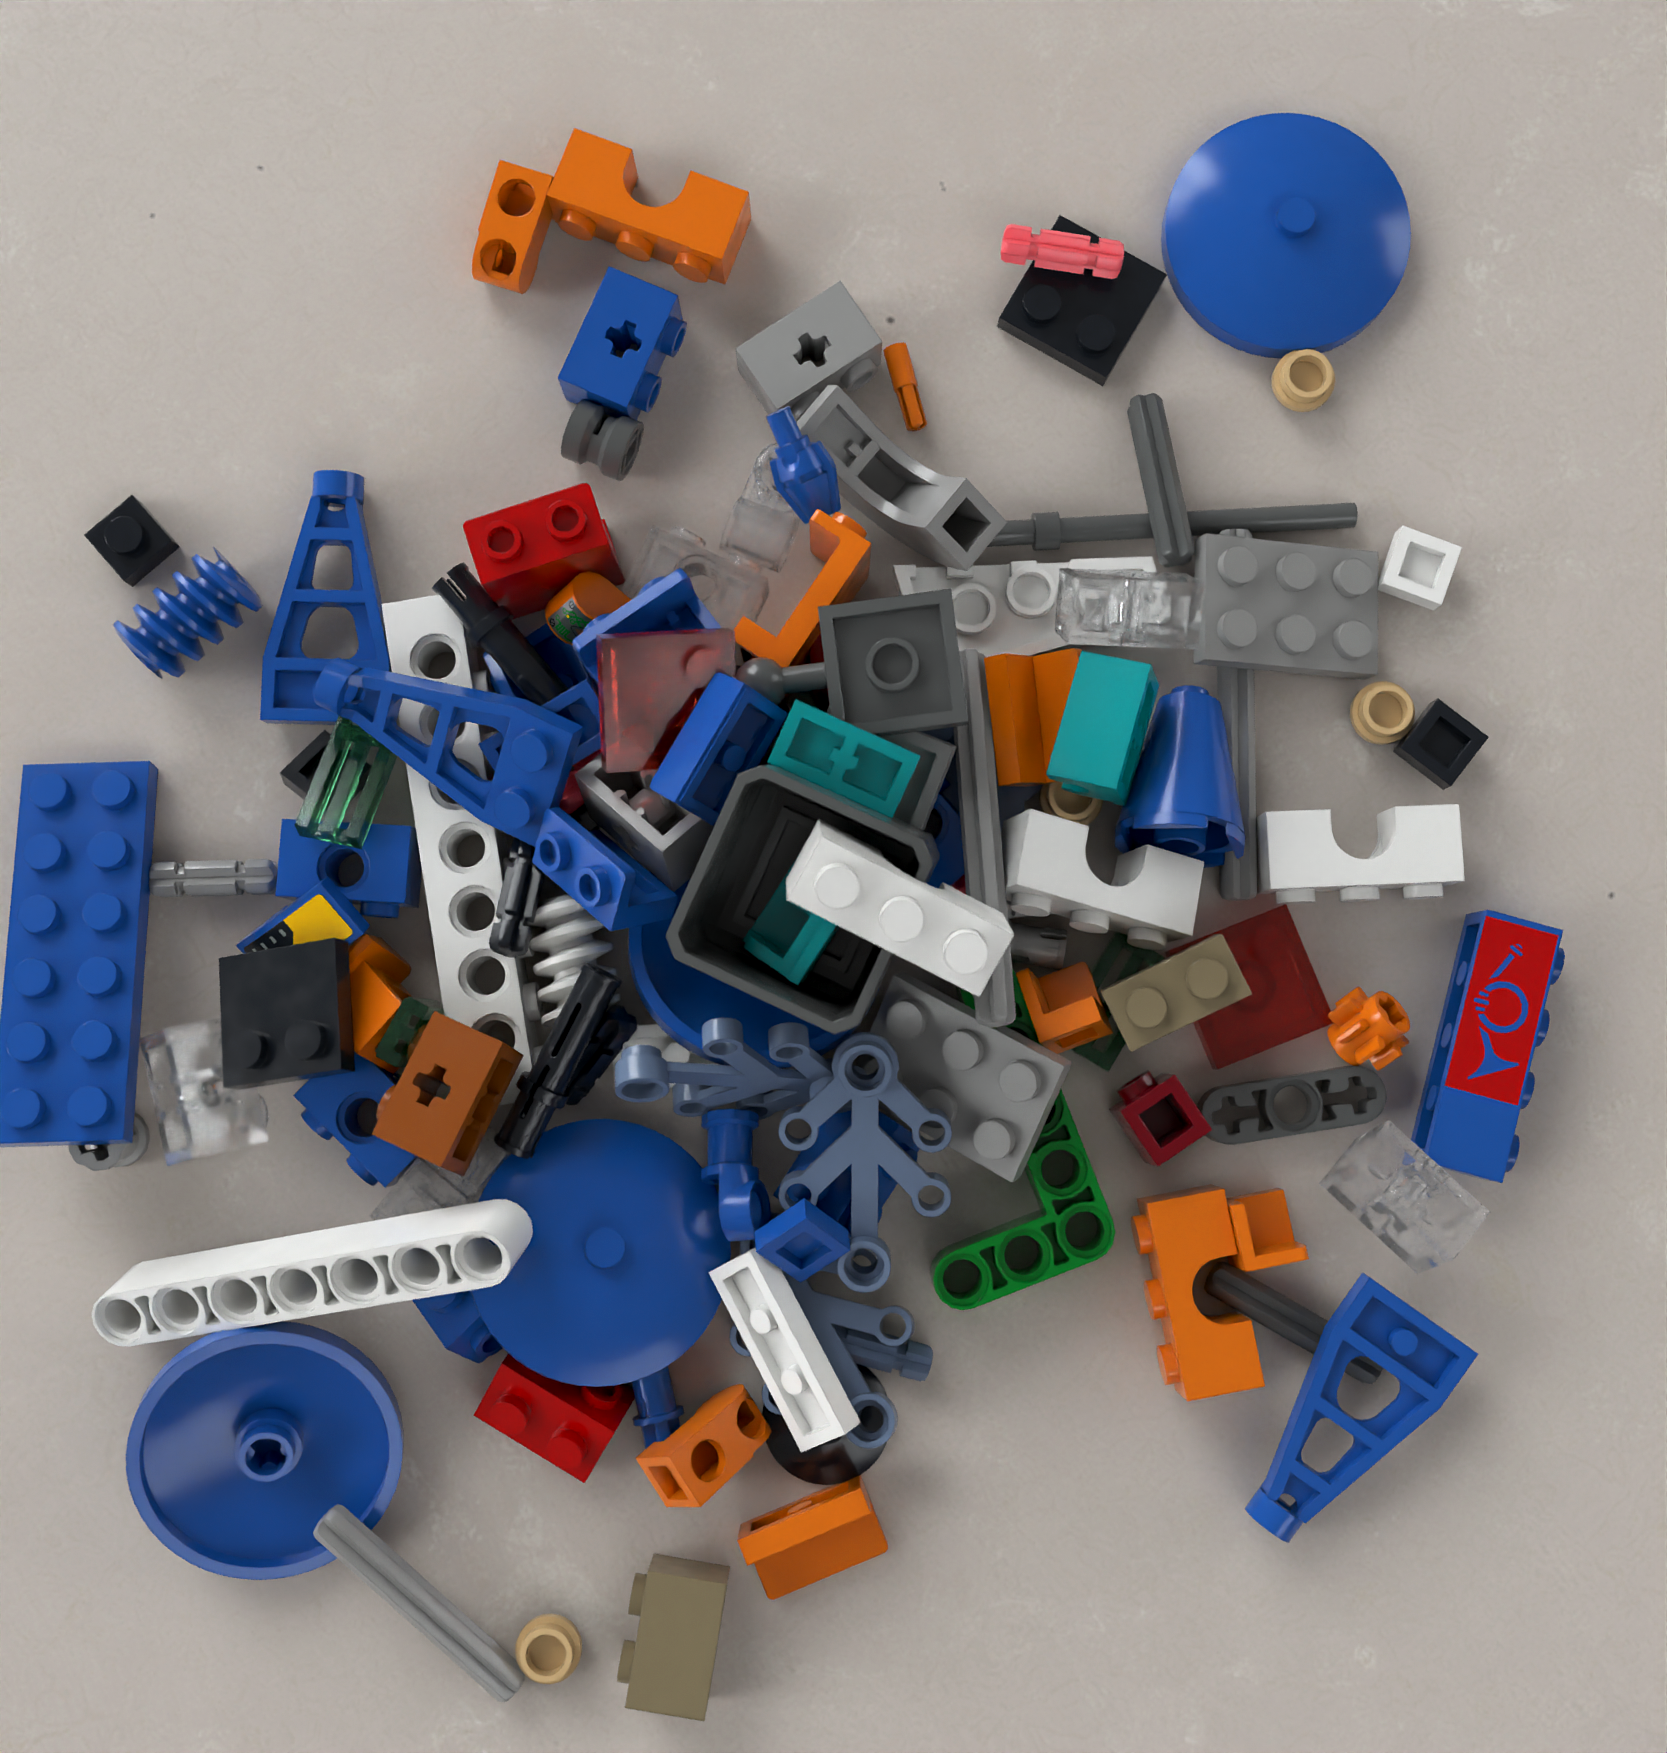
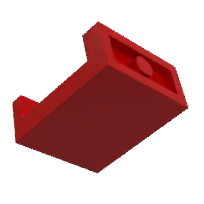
[463,483,626,620]

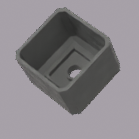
[666,765,940,1034]

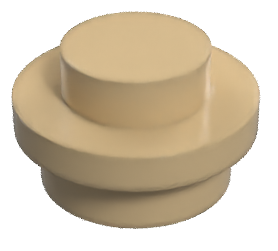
[1271,349,1335,412]
[1350,681,1415,745]
[1039,782,1103,826]
[515,1614,582,1684]

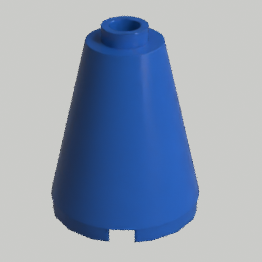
[1115,685,1246,868]

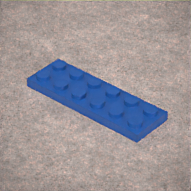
[0,761,158,1148]

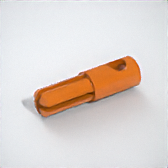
[883,343,927,431]

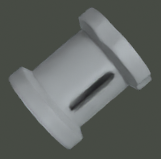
[68,1113,150,1171]

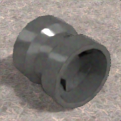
[561,398,644,481]

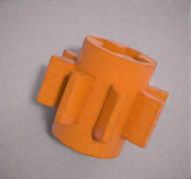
[1327,987,1410,1071]

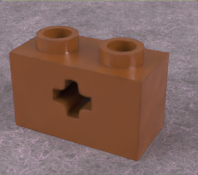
[372,1011,524,1176]

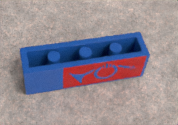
[1406,909,1565,1183]

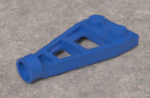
[260,470,392,726]
[314,658,584,847]
[1245,1272,1478,1543]

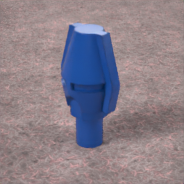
[766,406,841,524]

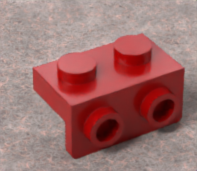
[473,1353,635,1483]

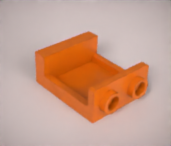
[729,509,871,698]

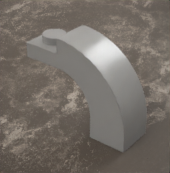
[797,385,1007,571]

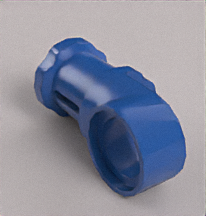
[701,1109,771,1242]

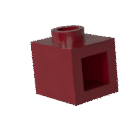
[1109,1070,1212,1167]

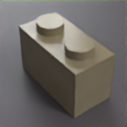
[1100,934,1252,1052]
[617,1554,730,1722]

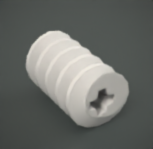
[527,895,621,1028]

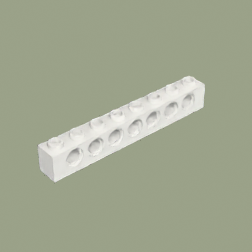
[381,595,544,1106]

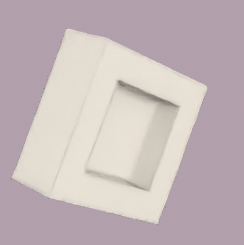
[1378,525,1462,611]

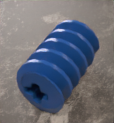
[113,547,263,678]

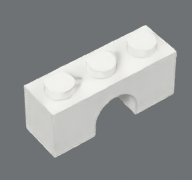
[1256,804,1465,905]
[1001,808,1204,950]
[786,819,1014,997]

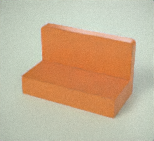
[984,648,1082,786]
[737,1475,888,1600]

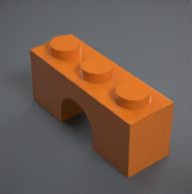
[547,128,751,285]
[1131,1184,1265,1402]

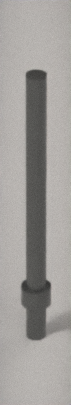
[987,503,1358,551]

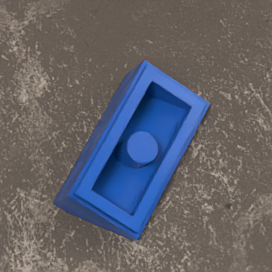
[650,672,788,826]

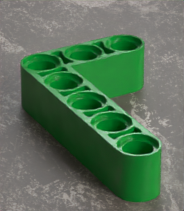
[930,969,1115,1310]

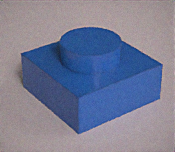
[754,1198,851,1283]

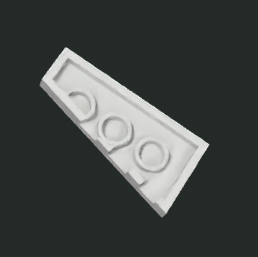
[892,556,1171,657]

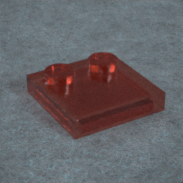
[596,628,736,773]
[1164,904,1334,1070]

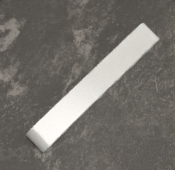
[91,1199,533,1347]

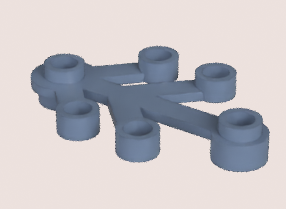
[615,1017,867,1120]
[778,1032,952,1293]
[729,1213,915,1449]

